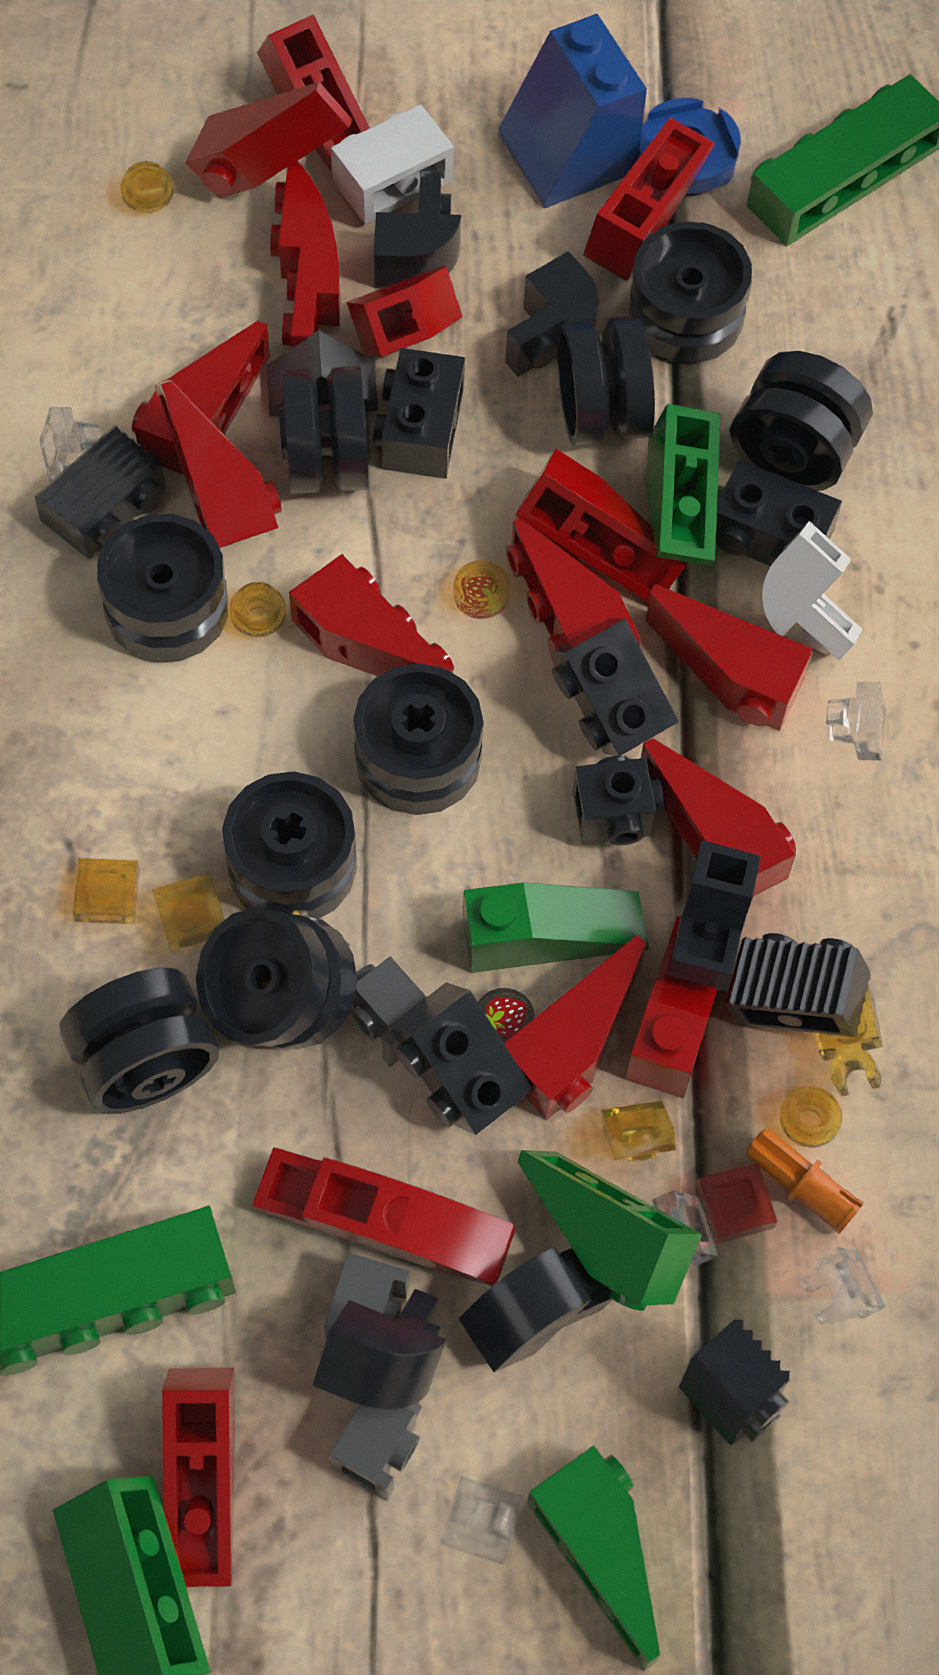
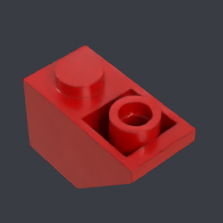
[346,265,463,357]

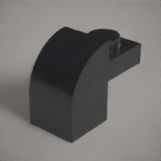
[374,171,461,289]
[505,251,599,377]
[667,840,761,991]
[458,1247,613,1373]
[312,1289,446,1409]

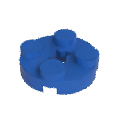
[638,98,741,194]

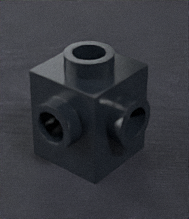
[572,756,664,846]

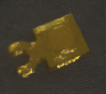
[815,985,883,1097]

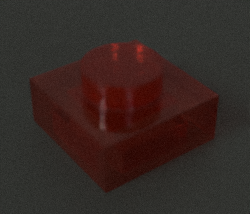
[696,1163,778,1244]

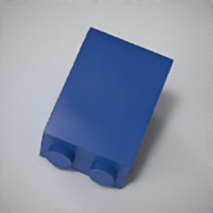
[499,13,647,208]

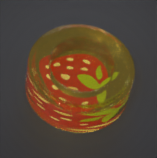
[453,560,510,619]

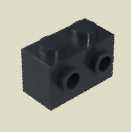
[373,348,465,479]
[715,460,842,567]
[550,618,679,756]
[388,982,533,1135]

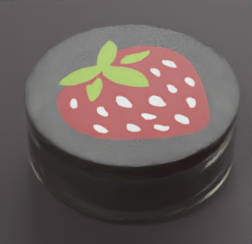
[478,988,535,1043]

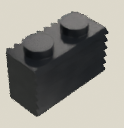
[34,426,166,559]
[726,933,871,1037]
[678,1319,790,1445]

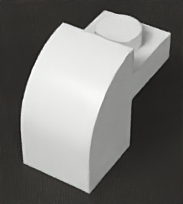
[762,521,863,660]

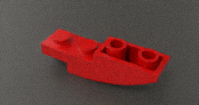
[270,161,341,348]
[252,1147,516,1286]

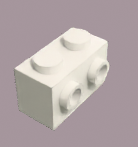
[331,104,454,225]

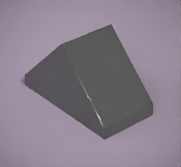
[267,331,378,417]

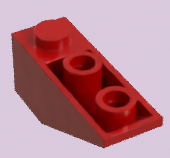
[505,518,641,667]
[289,554,454,676]

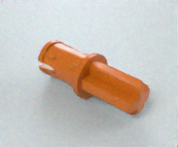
[746,1129,864,1234]

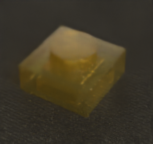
[72,858,140,924]
[152,873,225,951]
[601,1101,676,1161]

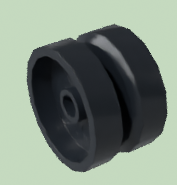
[628,221,752,364]
[557,315,655,446]
[729,350,873,491]
[279,366,369,495]
[97,514,228,662]
[353,663,484,815]
[222,771,357,919]
[196,907,357,1049]
[59,967,219,1114]

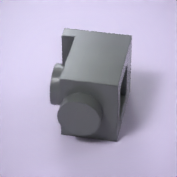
[351,956,426,1067]
[324,1253,410,1339]
[329,1403,422,1501]

